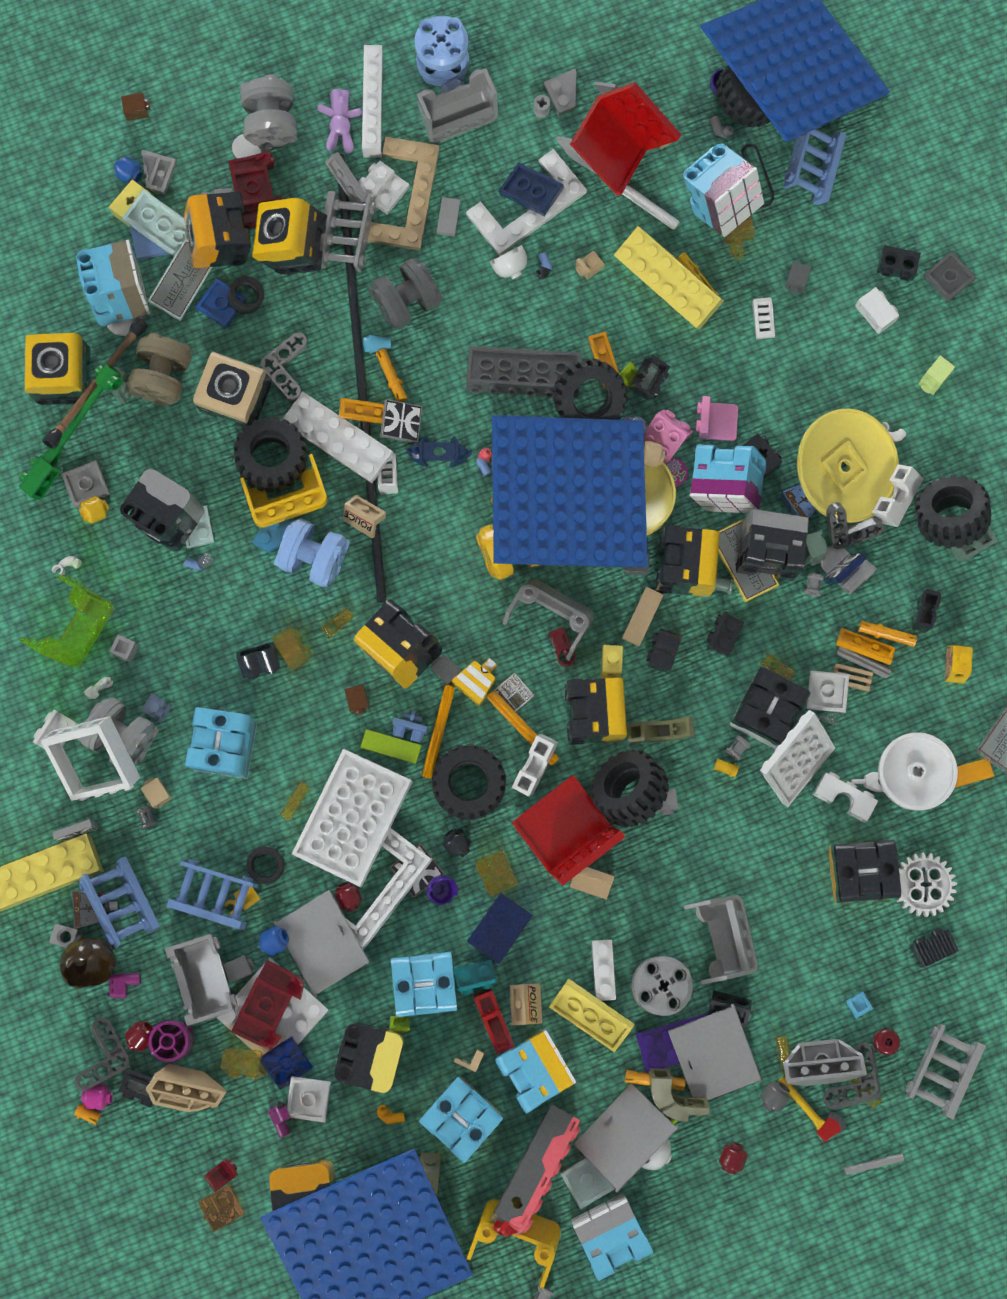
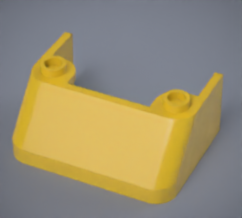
[467,1199,561,1288]

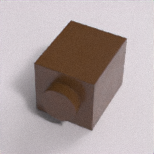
[121,92,151,121]
[344,684,370,716]

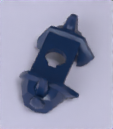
[406,435,472,468]

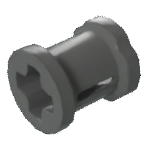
[135,806,158,830]

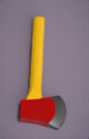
[778,1076,846,1142]

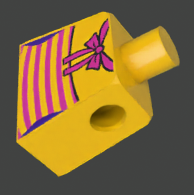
[945,645,973,684]

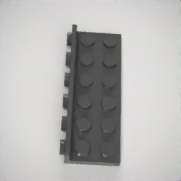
[466,346,581,398]

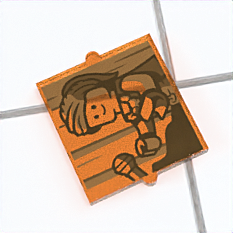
[198,1185,245,1232]

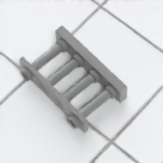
[320,191,376,272]
[905,1024,986,1119]

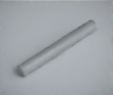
[844,1153,904,1175]

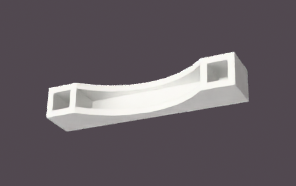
[362,45,384,158]

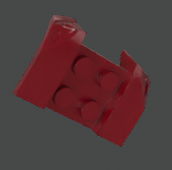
[228,151,282,228]
[231,960,304,1050]

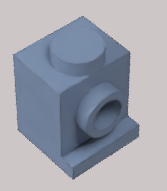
[141,694,172,723]

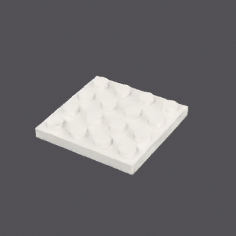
[760,710,835,807]
[217,957,329,1057]

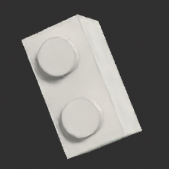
[855,287,899,334]

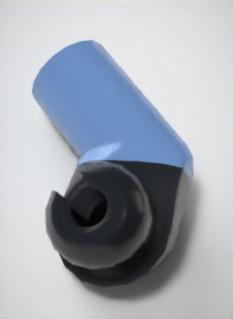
[536,252,552,279]

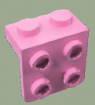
[696,396,738,442]
[643,409,693,464]

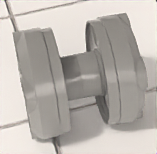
[240,74,297,150]
[77,697,159,765]
[631,956,693,1016]

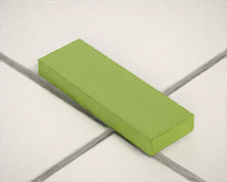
[360,729,422,764]

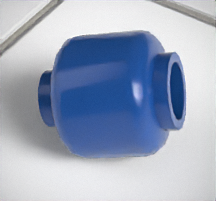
[114,157,143,184]
[259,926,289,956]

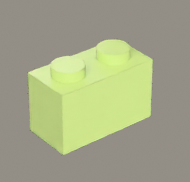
[919,355,955,395]

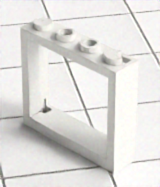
[40,716,141,801]

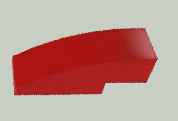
[473,988,515,1054]

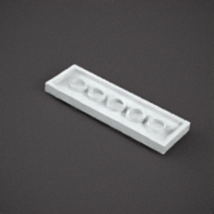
[281,392,394,483]

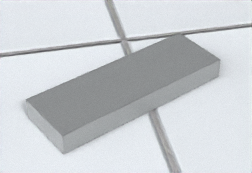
[325,152,367,203]

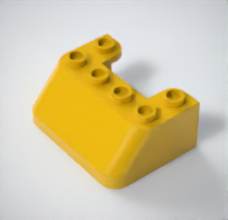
[240,454,328,527]

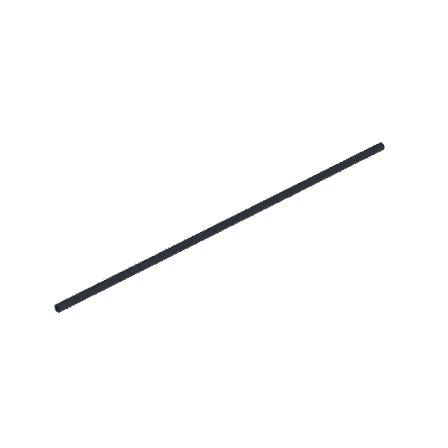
[338,154,387,603]

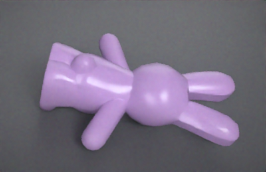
[317,89,362,154]

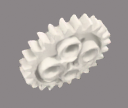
[897,853,957,917]

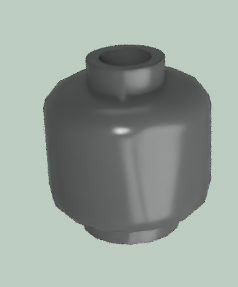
[760,1081,790,1112]

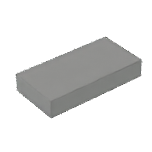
[437,197,460,237]

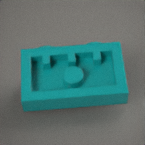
[453,959,497,995]

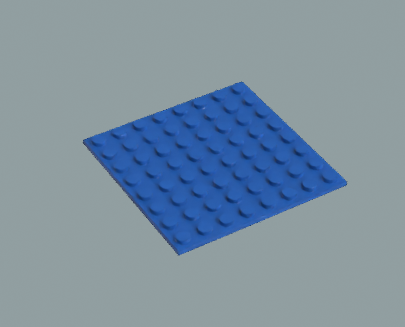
[700,0,890,143]
[492,415,648,568]
[260,1148,473,1299]

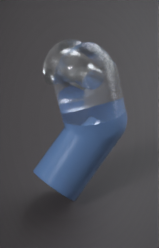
[184,553,213,571]

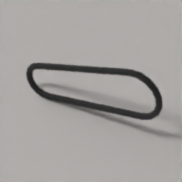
[741,144,774,208]

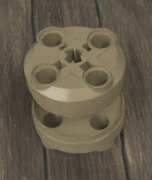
[127,333,192,406]

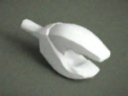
[851,772,884,792]

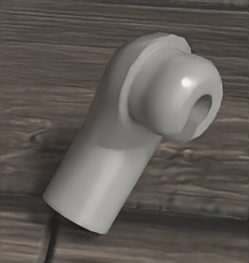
[710,116,734,139]

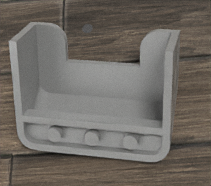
[417,68,498,143]

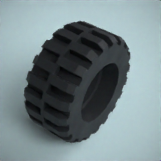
[716,65,771,128]
[553,358,628,420]
[234,416,307,492]
[915,475,992,549]
[432,744,506,820]
[591,749,669,827]

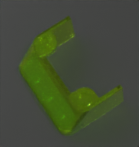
[20,574,113,667]

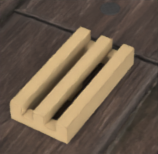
[833,664,873,692]

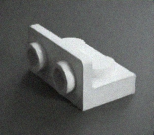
[33,709,77,749]

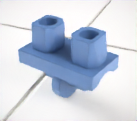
[392,709,428,743]

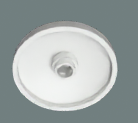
[878,733,958,811]

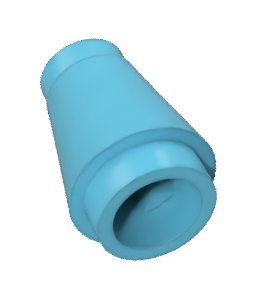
[363,335,391,354]

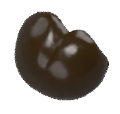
[60,938,117,989]

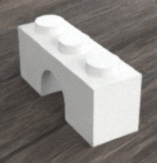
[872,464,923,527]
[512,734,558,796]
[812,772,878,823]
[591,940,616,1001]

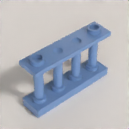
[783,129,846,205]
[79,856,160,950]
[166,859,259,930]

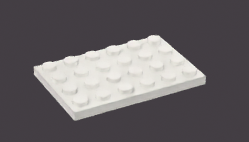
[292,749,413,887]

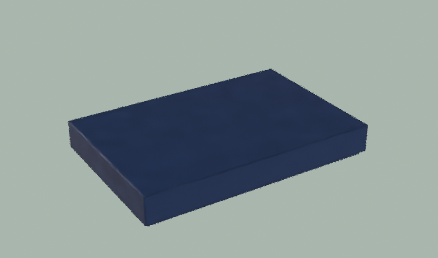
[498,162,565,217]

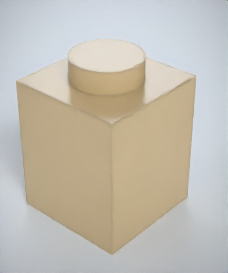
[141,777,172,809]

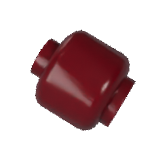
[334,881,362,912]
[125,1021,154,1051]
[872,1029,900,1055]
[719,1142,748,1174]

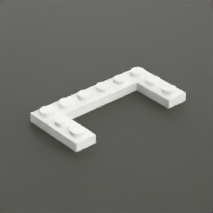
[466,149,587,256]
[340,828,432,950]

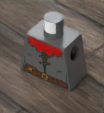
[72,891,120,929]

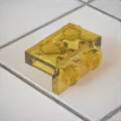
[475,850,518,897]
[220,1048,267,1079]

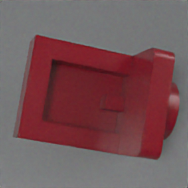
[203,1158,238,1192]

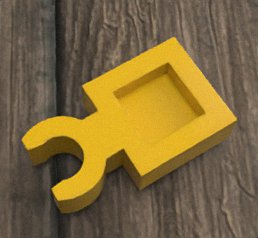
[224,887,261,914]

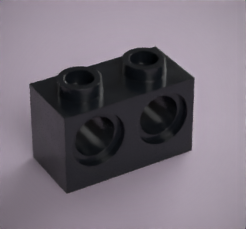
[877,245,921,281]
[708,990,752,1028]

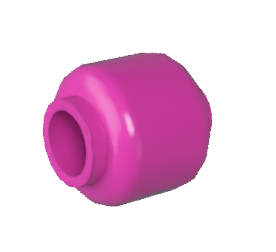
[81,1083,113,1110]

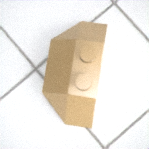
[146,1064,226,1112]

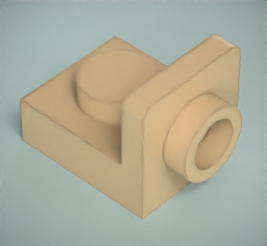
[576,251,605,280]

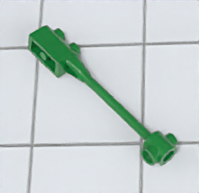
[19,363,123,500]

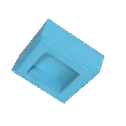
[845,991,873,1018]

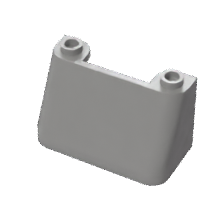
[165,934,238,1026]

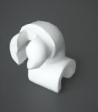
[882,422,906,442]
[52,556,82,577]
[84,677,113,699]

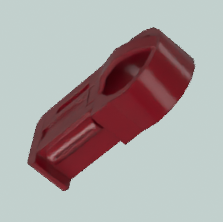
[548,627,576,668]

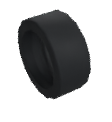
[228,276,265,314]
[246,846,285,884]

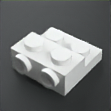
[358,161,410,215]

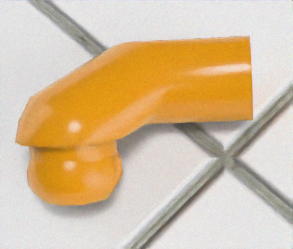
[377,1105,405,1125]

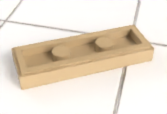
[622,587,663,646]

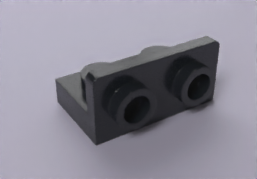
[706,611,744,657]

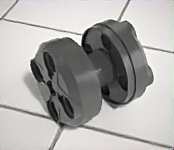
[368,258,443,329]

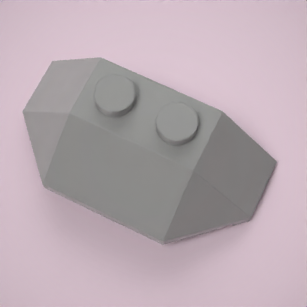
[783,1039,867,1086]

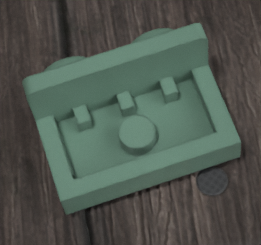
[111,367,131,404]

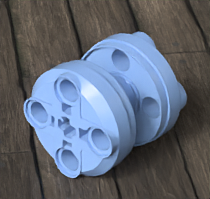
[415,16,469,87]
[274,518,350,587]

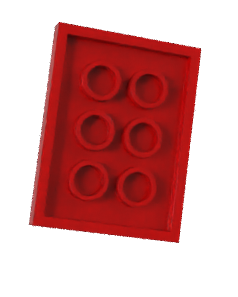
[569,82,681,196]
[511,775,625,886]

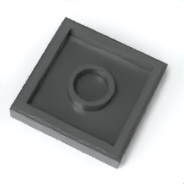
[923,251,976,302]

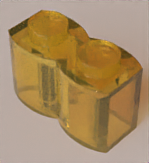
[271,626,312,672]

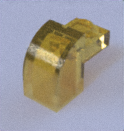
[724,216,755,261]

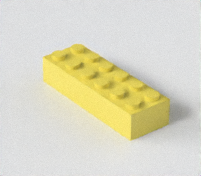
[614,226,724,329]
[0,834,104,912]

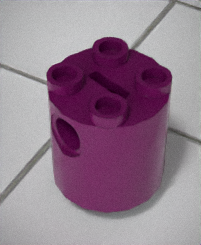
[148,1020,195,1062]

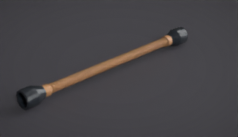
[42,318,148,449]

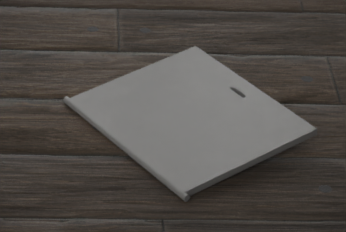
[273,890,370,997]
[668,1004,762,1101]
[574,1083,679,1192]

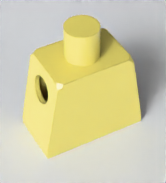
[601,645,623,679]

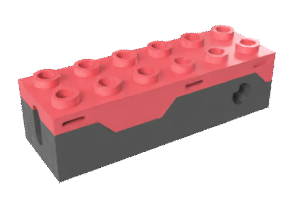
[490,1105,580,1237]

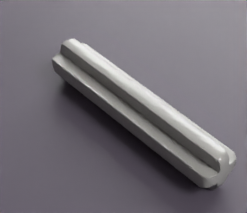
[837,647,891,678]

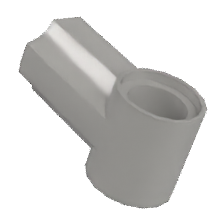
[838,556,877,594]

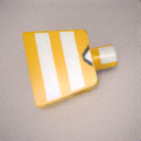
[451,658,497,707]

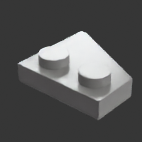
[543,69,576,116]
[142,150,177,195]

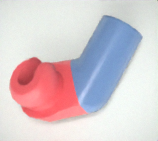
[476,448,492,477]

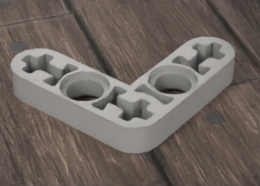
[261,333,308,402]

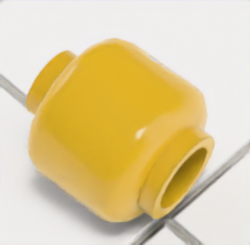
[79,496,109,524]

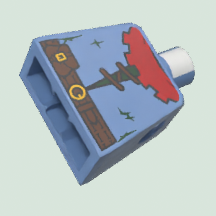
[780,484,818,519]

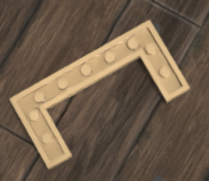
[367,137,440,251]

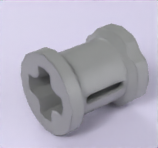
[534,95,550,118]
[804,573,824,597]
[725,735,751,761]
[534,1285,555,1299]

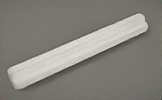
[622,184,679,230]

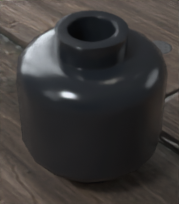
[443,828,472,858]

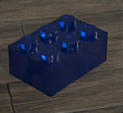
[467,893,533,964]

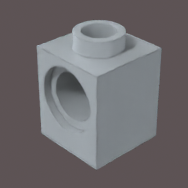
[109,635,139,663]
[49,924,83,947]

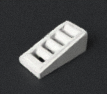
[752,298,775,339]
[378,453,398,494]

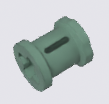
[713,575,734,595]

